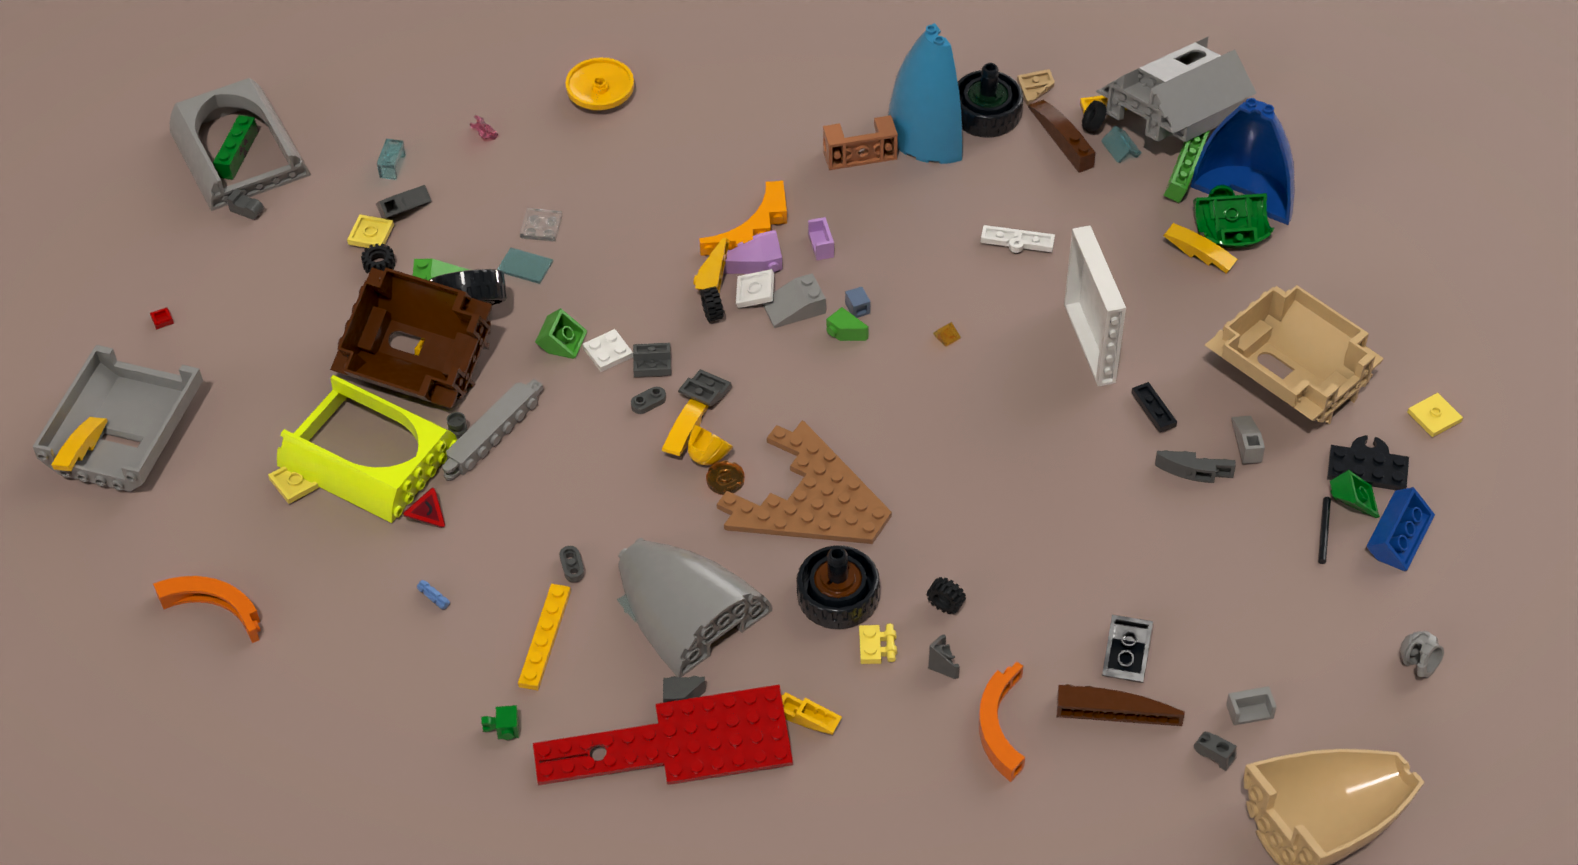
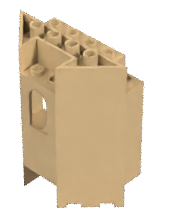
[1205,285,1384,424]

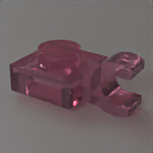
[470,115,498,140]

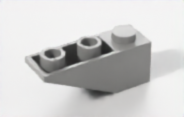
[1231,416,1265,464]

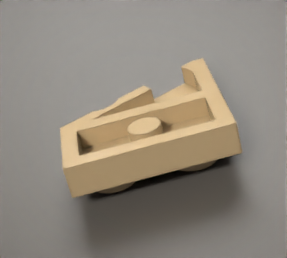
[1017,69,1055,105]

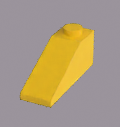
[693,238,730,294]

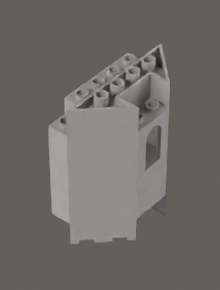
[1095,36,1256,142]

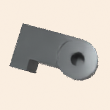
[227,189,264,219]
[1194,732,1237,771]

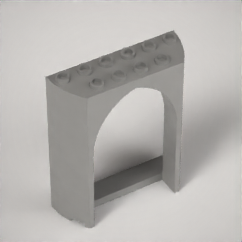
[170,78,310,211]

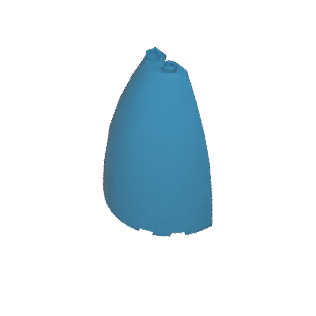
[888,23,962,164]

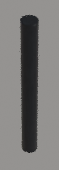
[1318,497,1331,564]

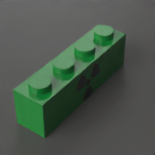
[213,115,258,180]

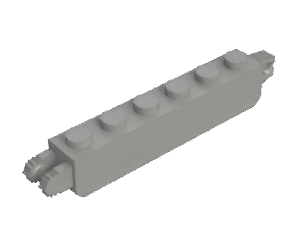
[442,379,543,481]

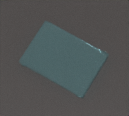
[497,248,553,284]

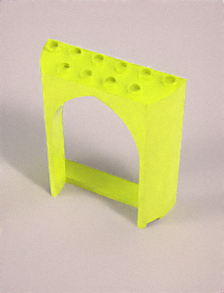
[277,375,457,523]

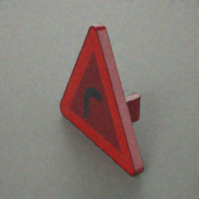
[403,488,445,528]

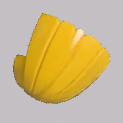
[688,424,733,466]

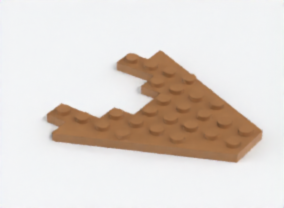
[717,420,892,544]

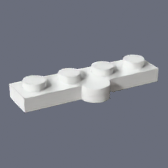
[981,225,1055,253]

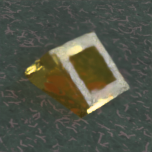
[933,322,961,347]

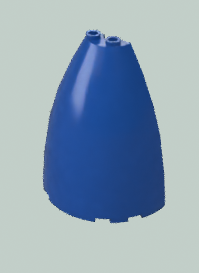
[1190,98,1295,225]

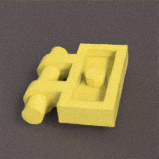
[859,624,897,664]

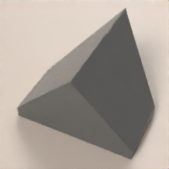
[928,634,960,679]

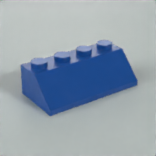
[1366,487,1435,571]

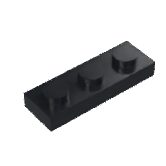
[1131,382,1177,433]

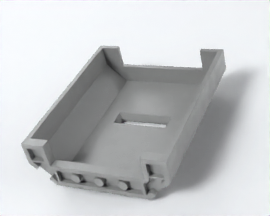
[33,345,203,492]

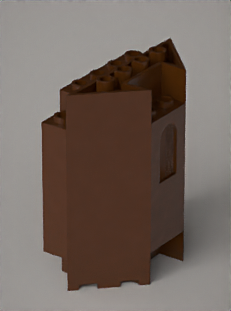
[330,267,492,408]

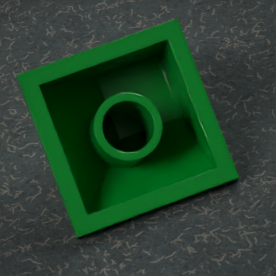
[1330,470,1380,518]

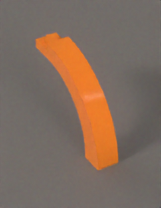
[153,576,261,643]
[979,662,1025,782]

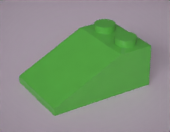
[412,259,469,280]

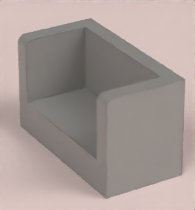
[1226,686,1277,725]

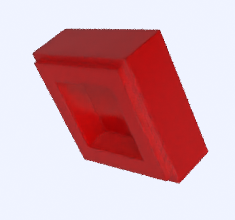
[150,307,174,330]

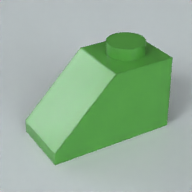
[826,307,869,341]

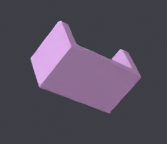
[808,217,834,260]

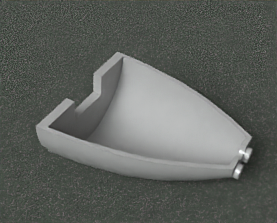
[618,538,772,677]

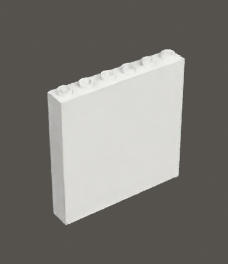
[1064,226,1126,386]

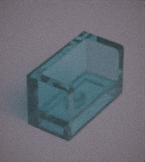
[377,139,406,180]

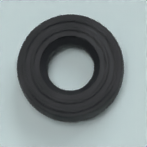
[1082,101,1107,132]

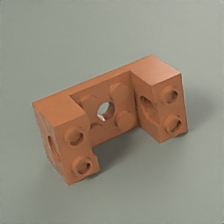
[823,115,898,170]

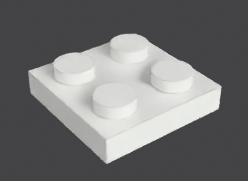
[736,269,774,308]
[583,329,633,372]

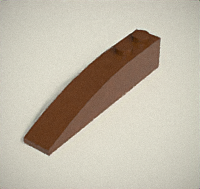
[1028,100,1096,173]
[1056,684,1185,726]

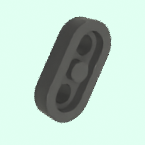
[631,387,666,414]
[559,546,584,582]

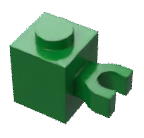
[481,705,519,740]

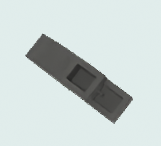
[1155,450,1236,483]

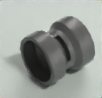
[447,412,468,439]

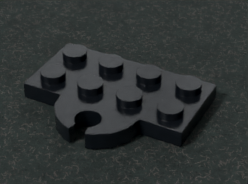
[1327,435,1409,490]

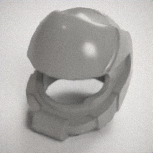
[1400,631,1444,678]

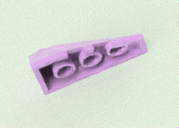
[706,230,782,274]

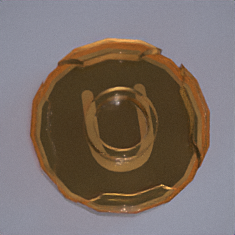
[706,461,745,495]

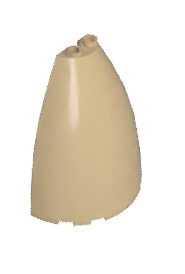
[1244,749,1424,865]

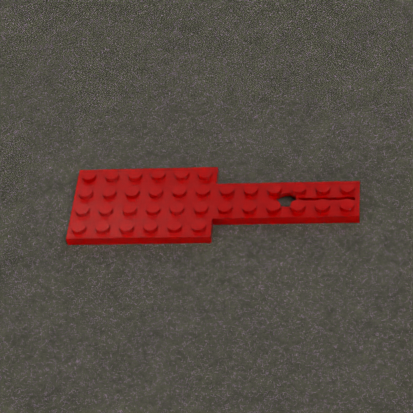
[533,685,793,785]

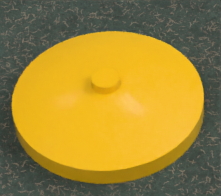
[566,57,634,110]

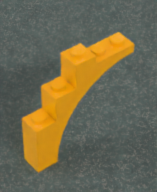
[699,181,787,256]

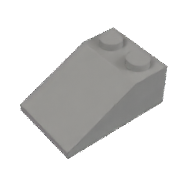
[762,273,826,328]

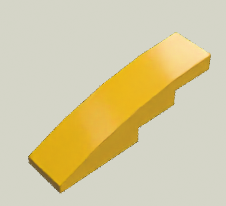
[1163,223,1237,273]
[662,398,708,456]
[51,417,108,471]
[765,686,842,735]

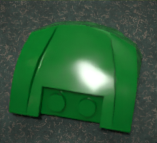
[1193,193,1274,248]

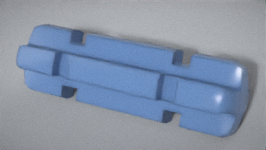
[417,580,450,610]

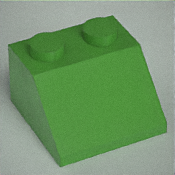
[535,308,587,359]

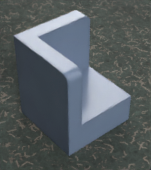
[845,287,871,318]

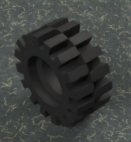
[361,243,396,274]
[700,286,724,322]
[926,577,966,614]

